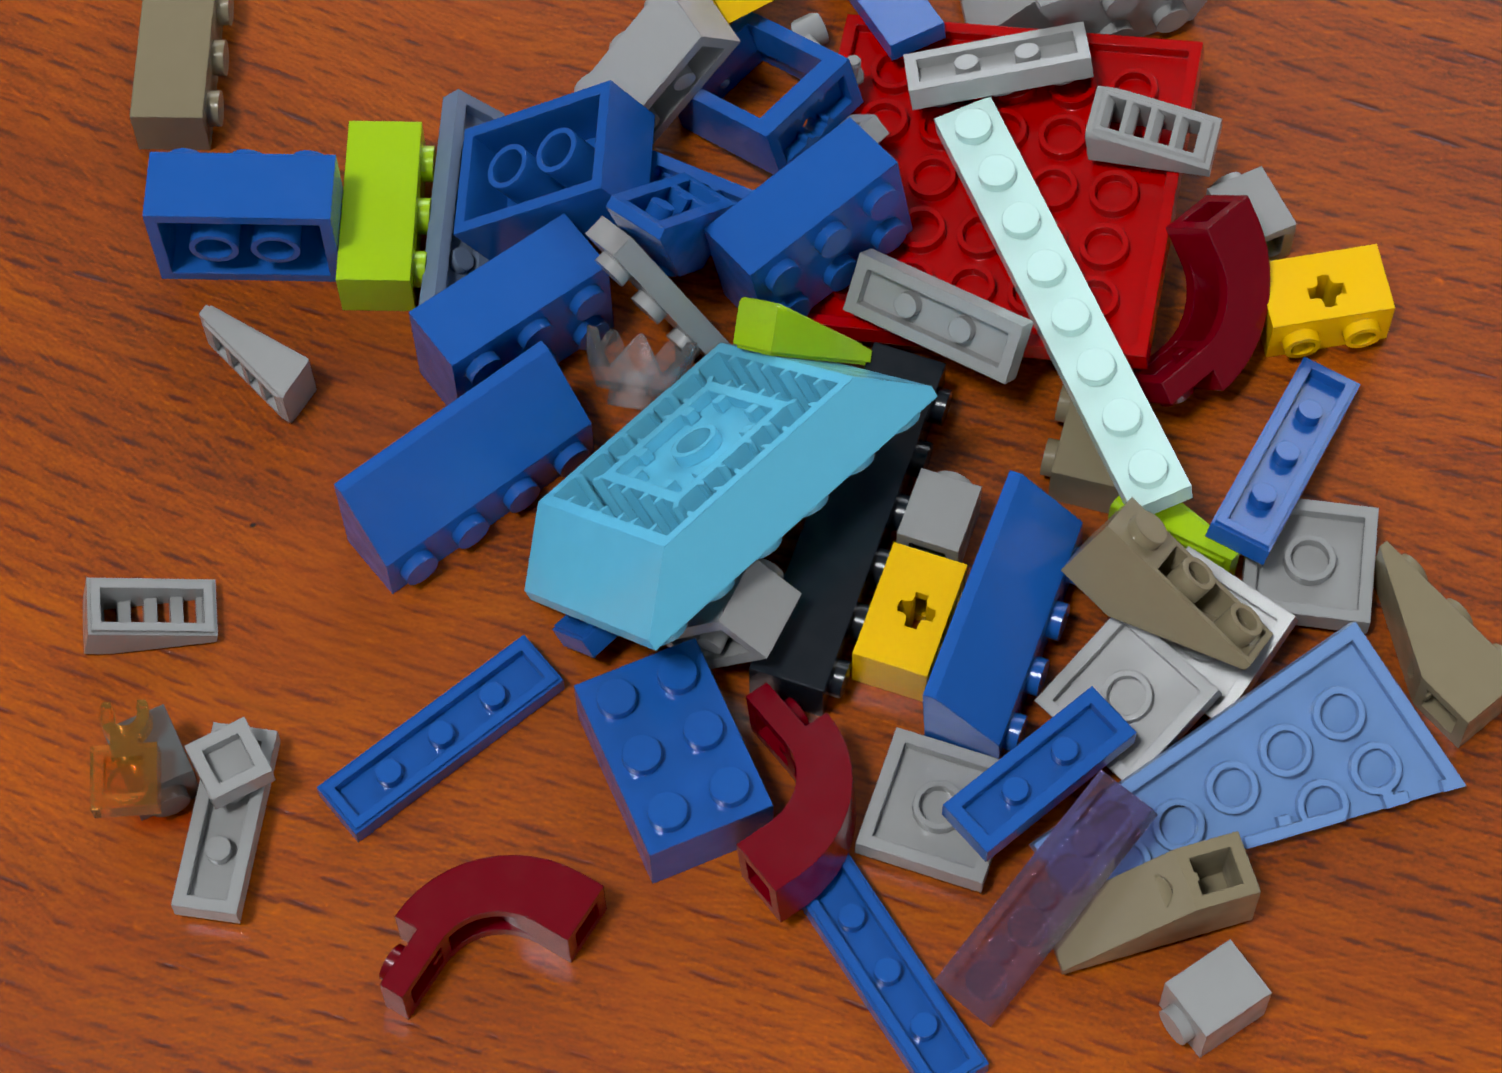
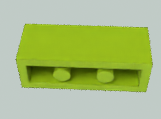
[336,121,437,311]

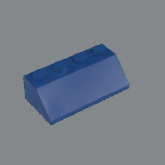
[334,340,594,594]
[923,470,1083,759]

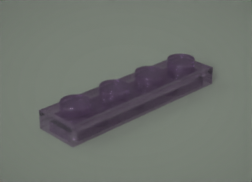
[934,770,1158,1027]

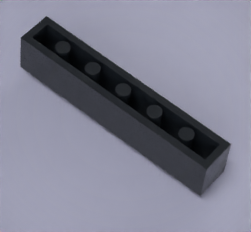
[749,342,953,716]

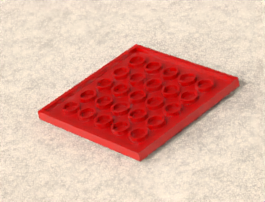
[807,14,1204,370]

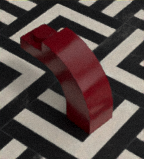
[1133,195,1270,407]
[736,682,857,923]
[379,855,607,1020]

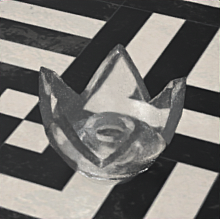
[586,325,698,410]

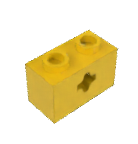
[1260,244,1395,358]
[852,542,968,702]

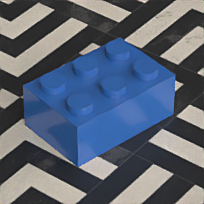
[453,80,655,261]
[704,117,913,317]
[142,148,343,282]
[409,213,614,406]
[574,638,774,884]

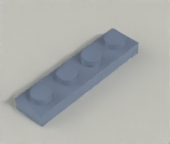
[419,89,505,305]

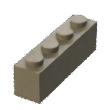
[130,0,234,150]

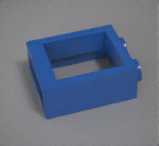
[678,12,863,175]

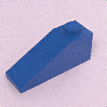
[606,172,735,277]

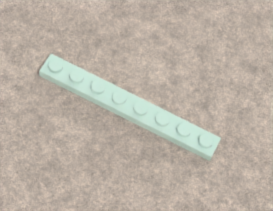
[934,96,1193,514]

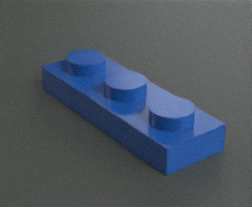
[942,686,1137,862]

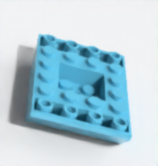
[524,342,937,651]

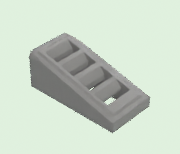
[1085,86,1223,177]
[199,305,317,423]
[82,577,218,654]

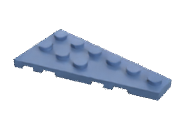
[1029,622,1466,899]

